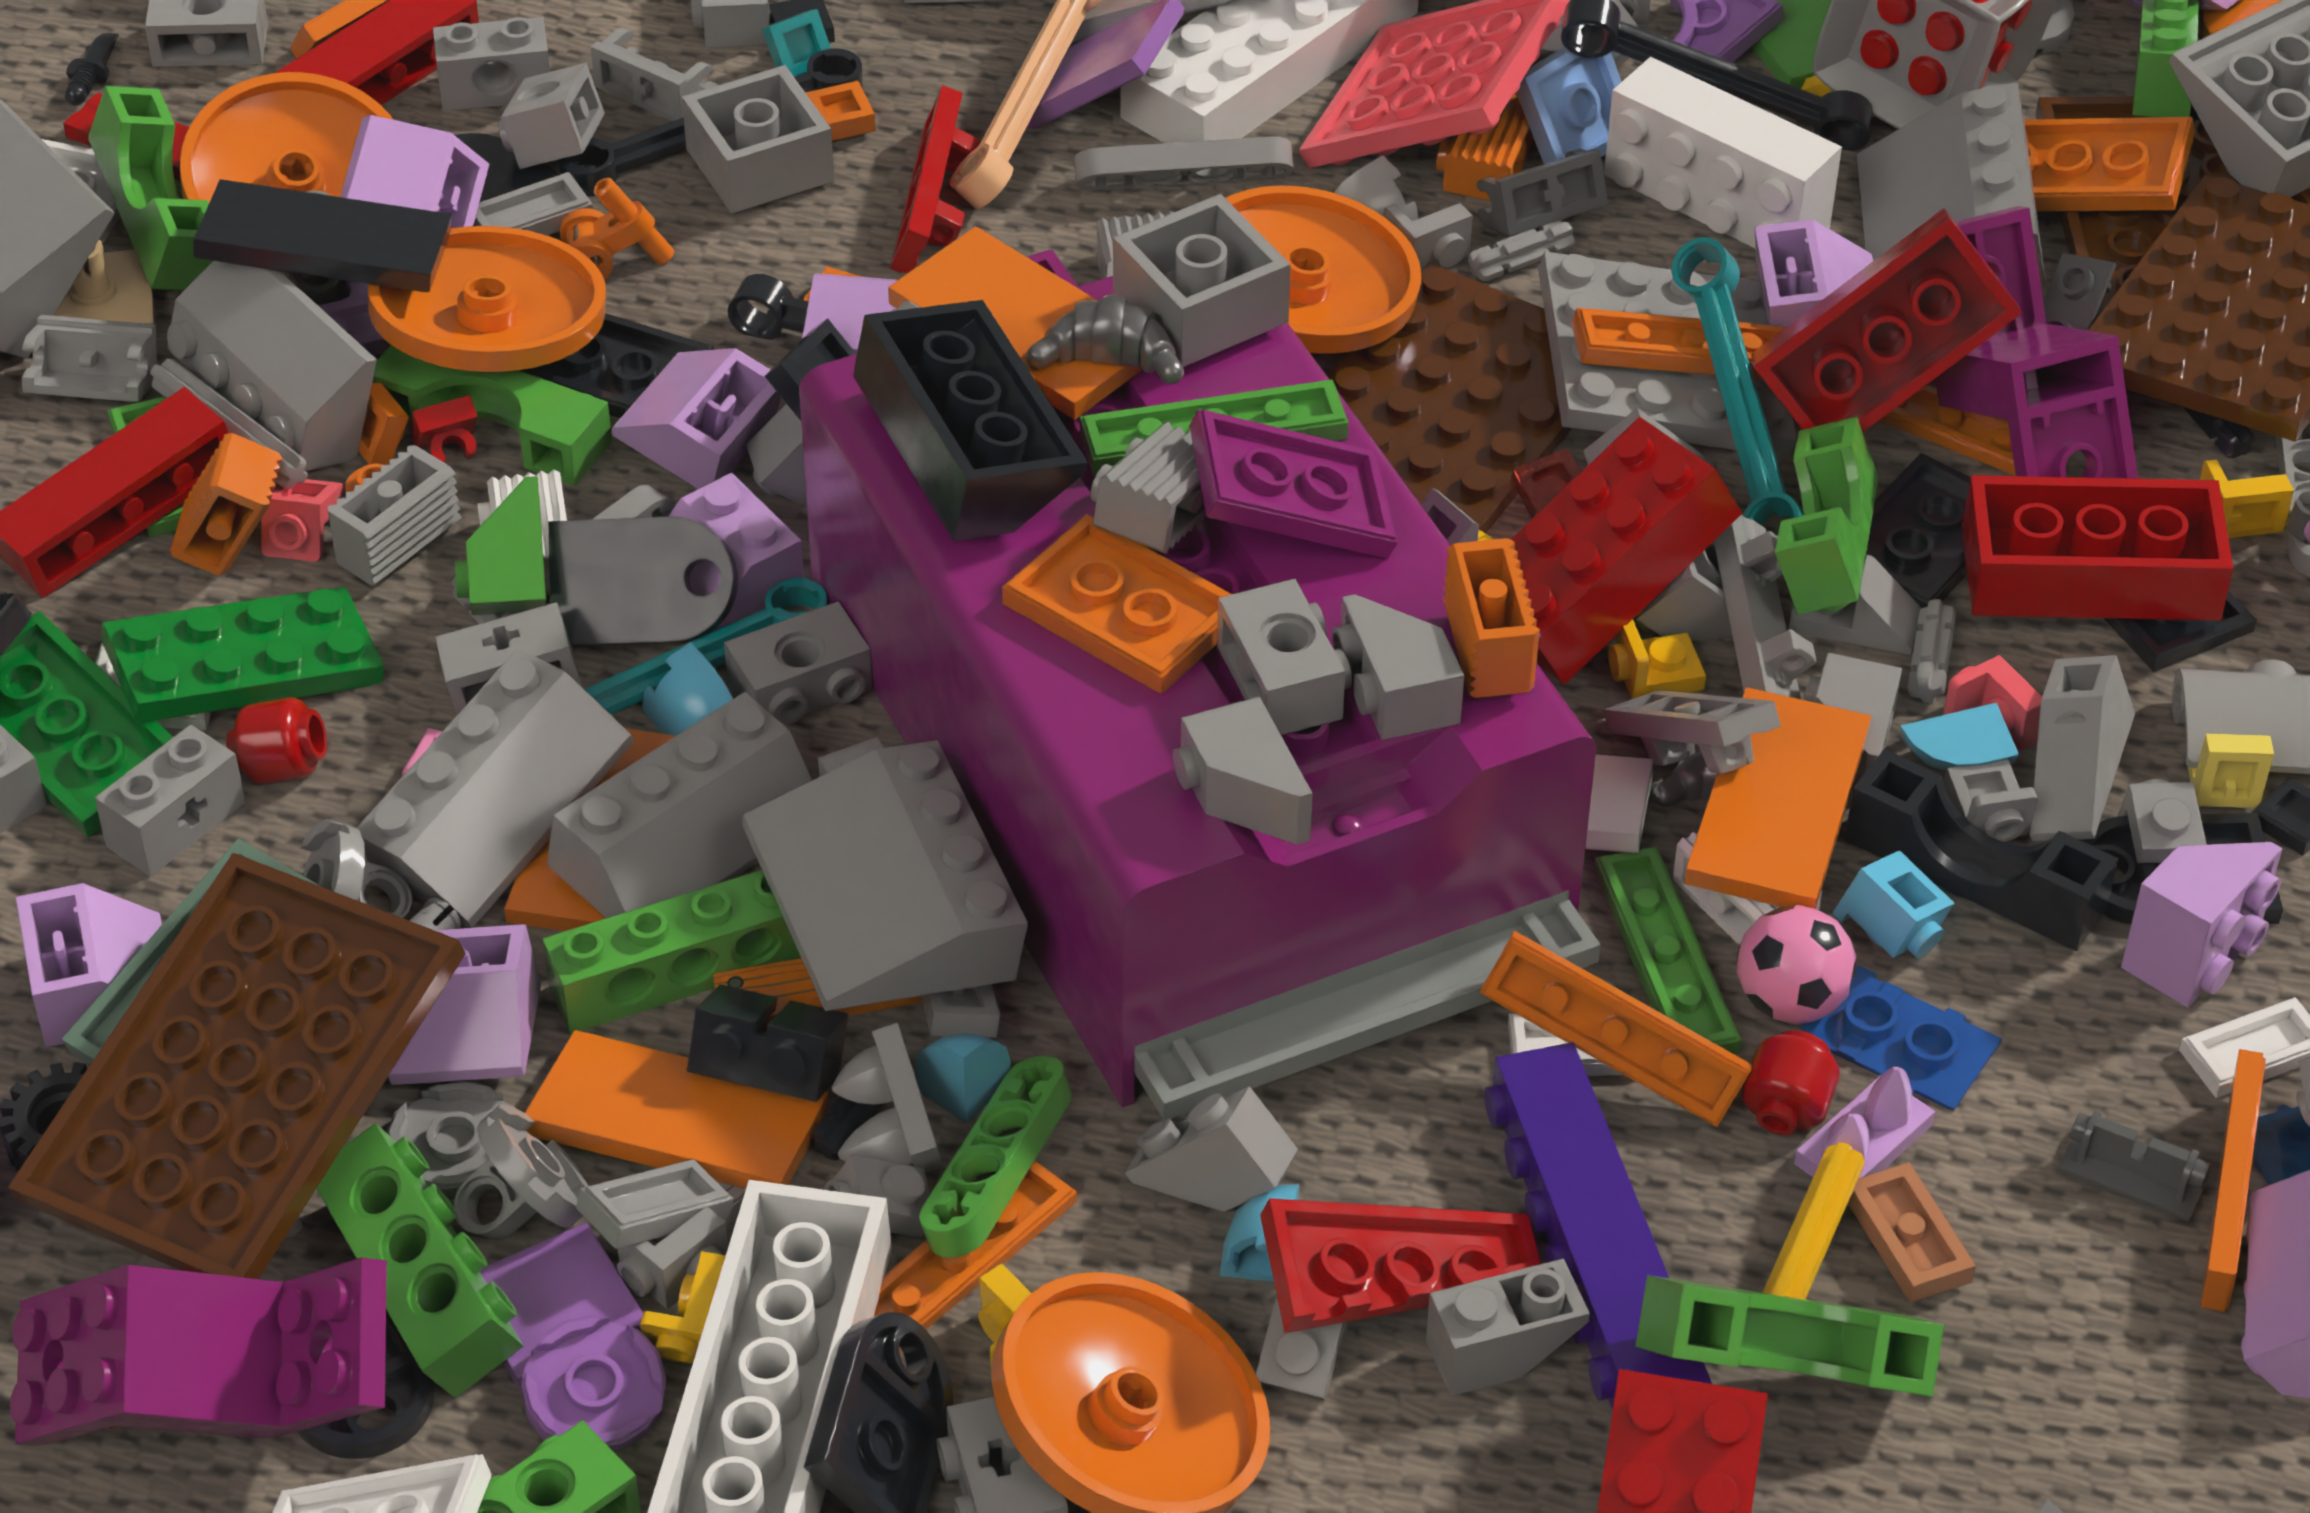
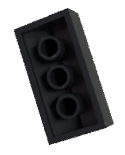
[853,300,1088,541]

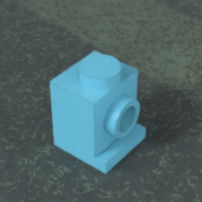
[1832,850,1955,959]

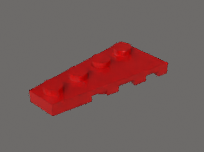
[1260,1198,1541,1333]

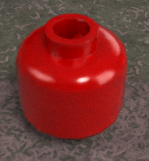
[226,697,327,785]
[1742,1030,1840,1135]

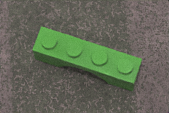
[88,86,213,291]
[372,345,612,486]
[1775,416,1879,615]
[1635,1275,1944,1396]

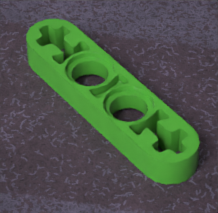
[919,1055,1072,1258]

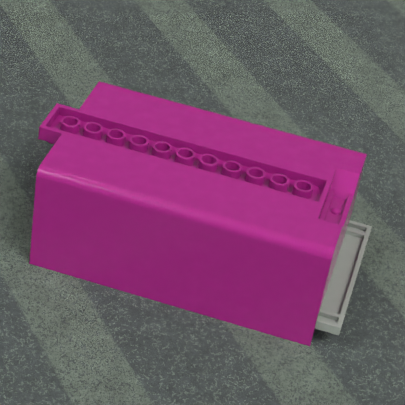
[799,249,1601,1121]

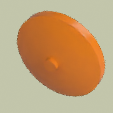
[180,72,394,275]
[1225,186,1421,354]
[367,226,606,372]
[991,1272,1270,1513]

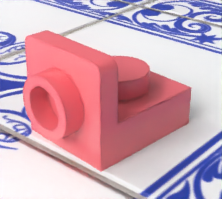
[261,479,343,562]
[1943,655,2042,751]

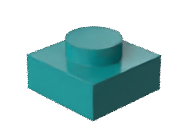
[762,9,831,77]

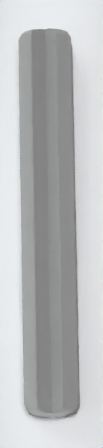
[150,359,308,489]

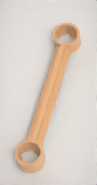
[950,0,1101,209]

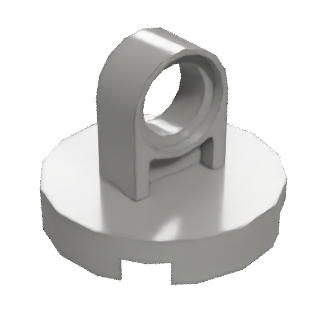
[296,819,412,918]
[454,1104,588,1239]

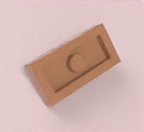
[1848,1162,1976,1303]

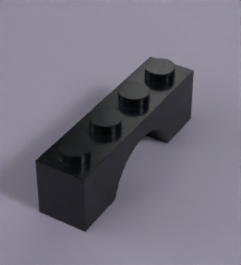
[1844,749,2119,951]

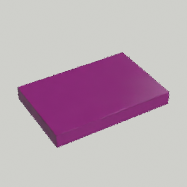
[1189,409,1398,559]

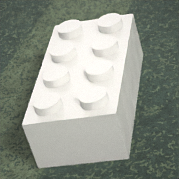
[1604,57,1842,249]

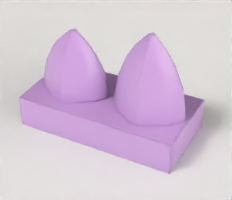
[1794,1067,1936,1178]

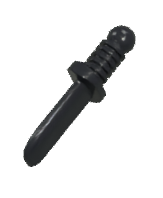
[65,33,119,106]

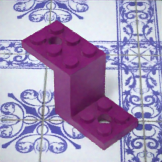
[1935,206,2138,479]
[10,1257,387,1446]

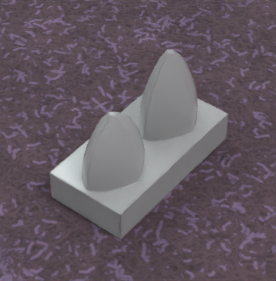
[832,1023,944,1173]

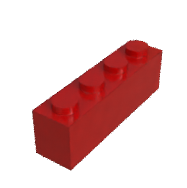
[275,0,479,105]
[0,387,229,599]

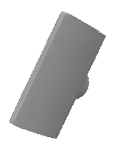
[2172,659,2310,774]

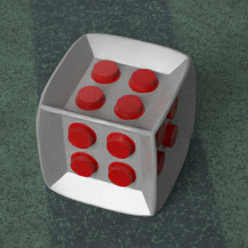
[1813,0,2058,129]

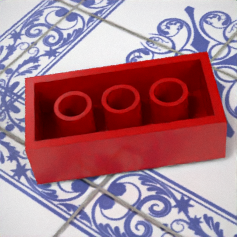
[1751,208,2022,432]
[1510,416,1743,685]
[1962,475,2234,621]
[1597,1369,1768,1513]

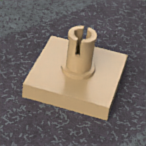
[53,240,157,337]

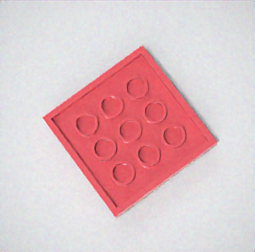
[1298,0,1570,168]

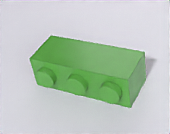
[2132,0,2199,117]

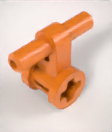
[560,178,674,280]

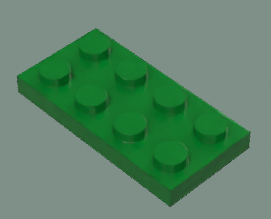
[101,586,384,723]
[0,611,173,838]

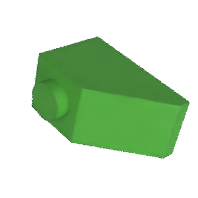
[455,476,546,615]

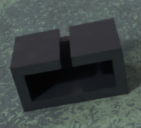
[687,984,849,1102]

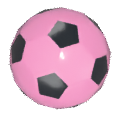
[1736,905,1857,1025]

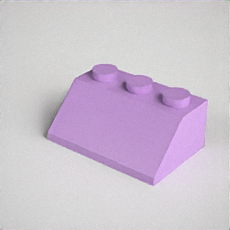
[2241,1170,2310,1399]

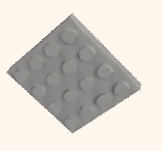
[1538,251,1797,454]

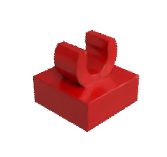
[409,395,478,463]

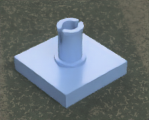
[1516,47,1622,164]

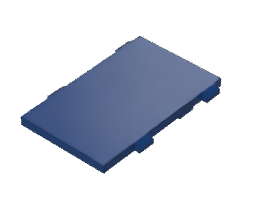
[1800,966,2002,1111]

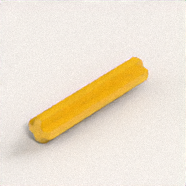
[1762,1142,1865,1299]

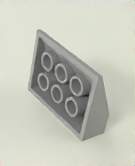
[2169,0,2310,197]
[1857,82,2046,285]
[0,99,115,359]
[742,740,1028,1011]

